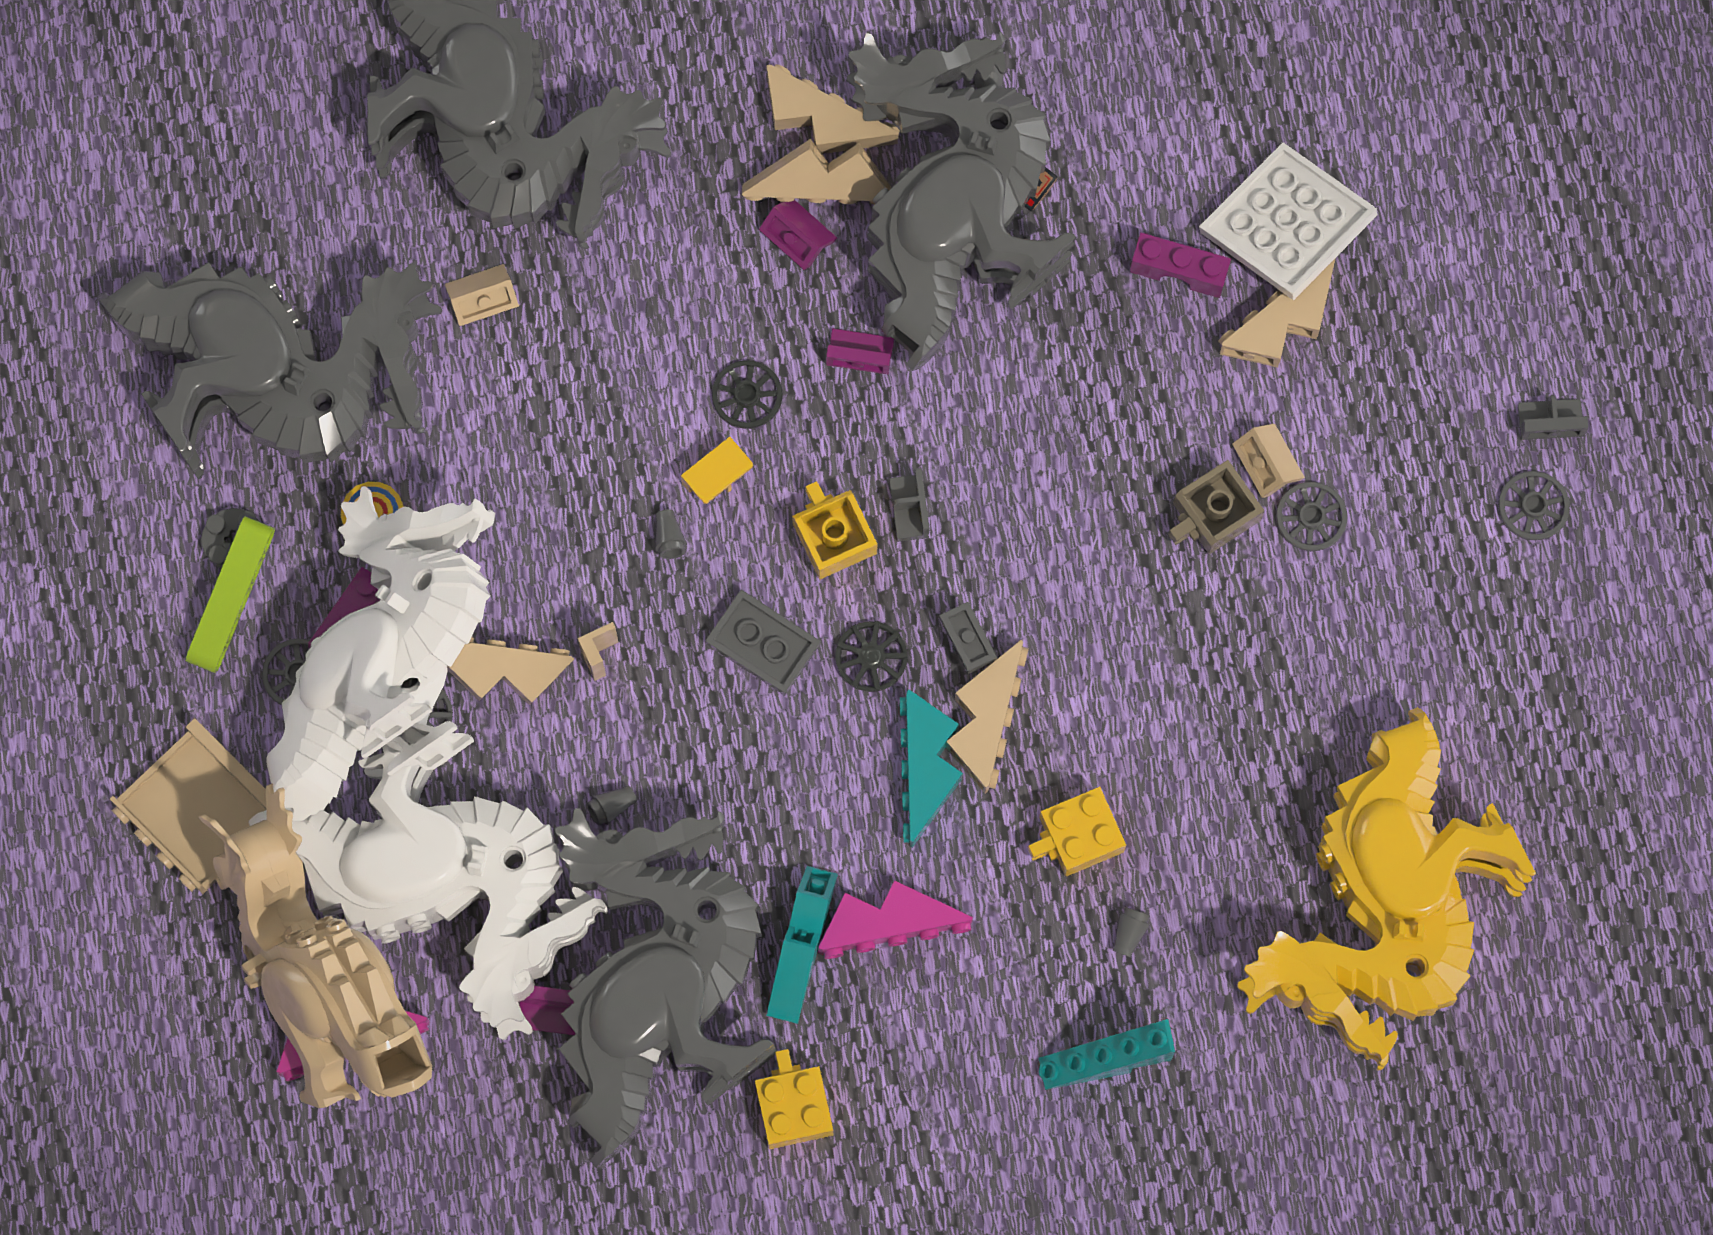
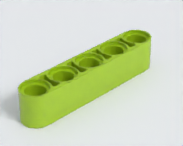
[185,516,275,674]

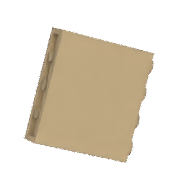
[110,718,267,894]

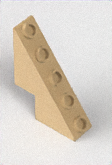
[767,64,900,154]
[742,139,892,205]
[1218,259,1335,368]
[447,637,574,705]
[946,640,1029,794]

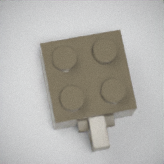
[1168,460,1265,554]

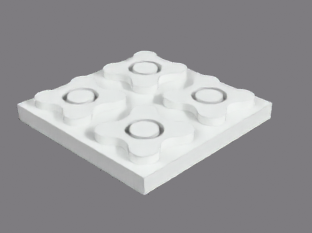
[1199,142,1378,300]

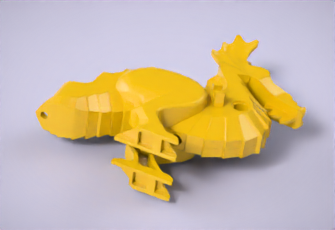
[1237,707,1536,1071]

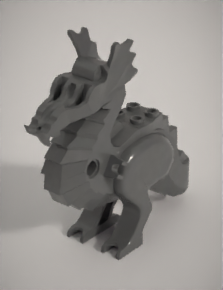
[367,0,671,249]
[846,32,1076,371]
[97,262,442,480]
[555,808,776,1168]

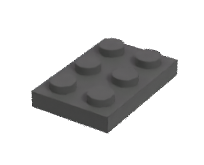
[705,589,821,696]

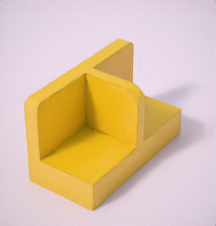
[681,437,753,504]

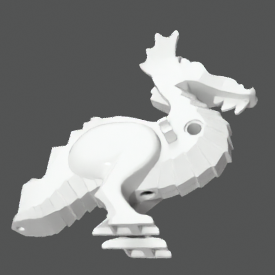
[266,486,495,821]
[249,745,608,1040]

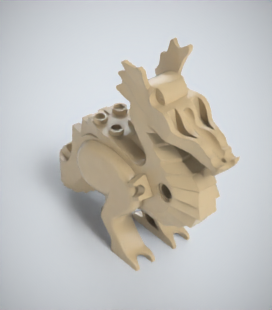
[199,783,432,1108]

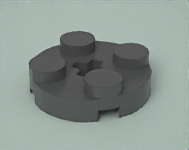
[201,508,260,569]

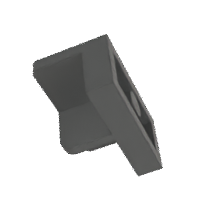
[1518,395,1588,440]
[889,468,930,542]
[939,602,997,674]

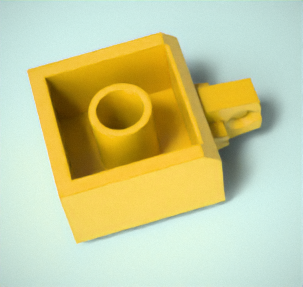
[792,481,877,580]
[1027,787,1126,876]
[755,1049,833,1150]

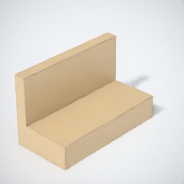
[444,264,519,326]
[1232,424,1305,498]
[578,622,618,681]

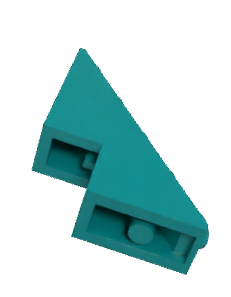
[900,690,963,848]
[766,866,838,1024]
[1039,1019,1175,1090]

